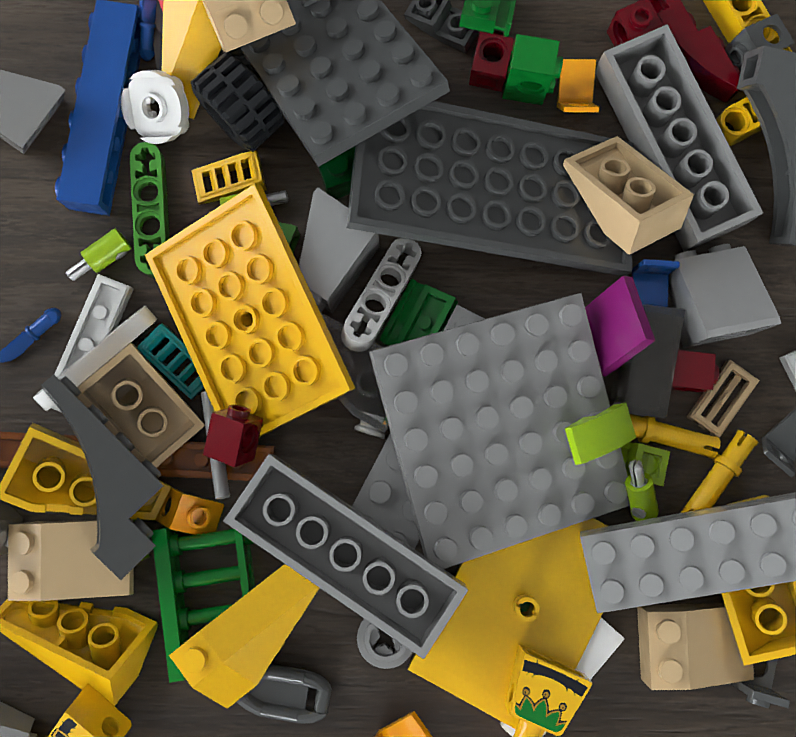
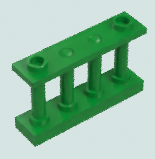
[152,527,255,683]

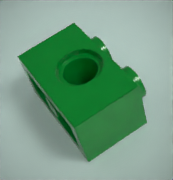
[502,34,563,105]

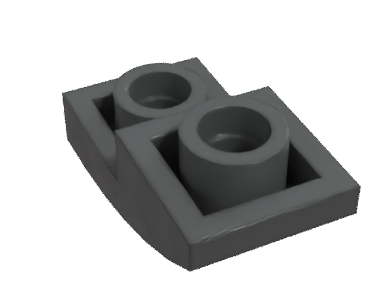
[404,0,479,53]

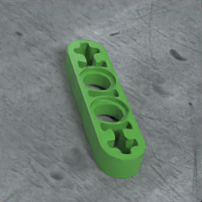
[130,142,170,278]

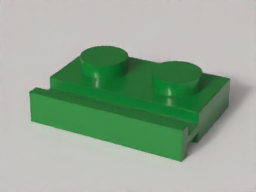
[459,0,516,37]
[379,279,458,346]

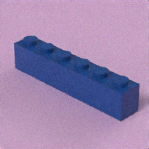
[55,0,141,216]

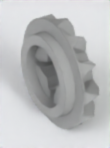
[357,619,412,669]

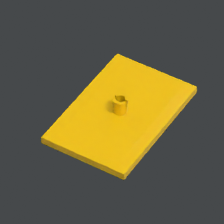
[145,184,355,437]
[408,518,607,737]

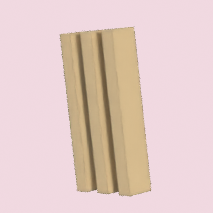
[687,360,760,438]

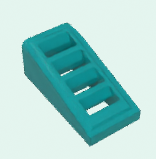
[137,323,204,400]

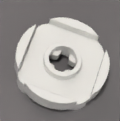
[121,70,189,144]

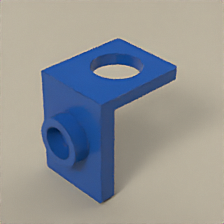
[632,259,680,317]

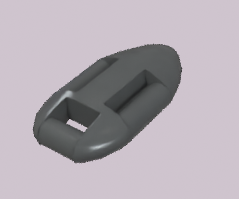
[236,664,332,724]

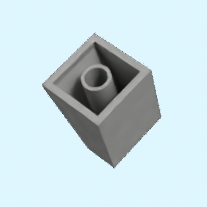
[0,70,65,154]
[299,187,380,314]
[668,244,781,348]

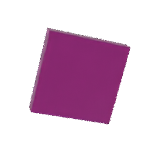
[585,276,656,377]

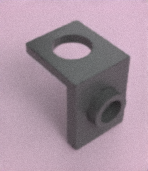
[725,14,794,72]
[761,408,796,478]
[732,659,790,708]

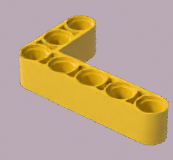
[703,0,792,146]

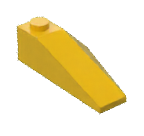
[0,422,171,520]
[0,599,158,706]

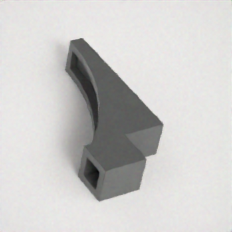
[737,45,796,246]
[41,374,164,580]

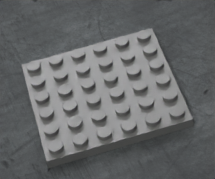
[369,293,630,569]

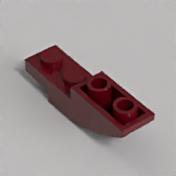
[650,0,740,102]

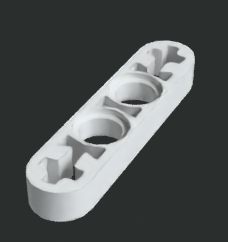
[341,238,422,352]
[33,305,157,411]

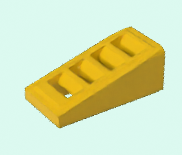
[191,150,267,205]

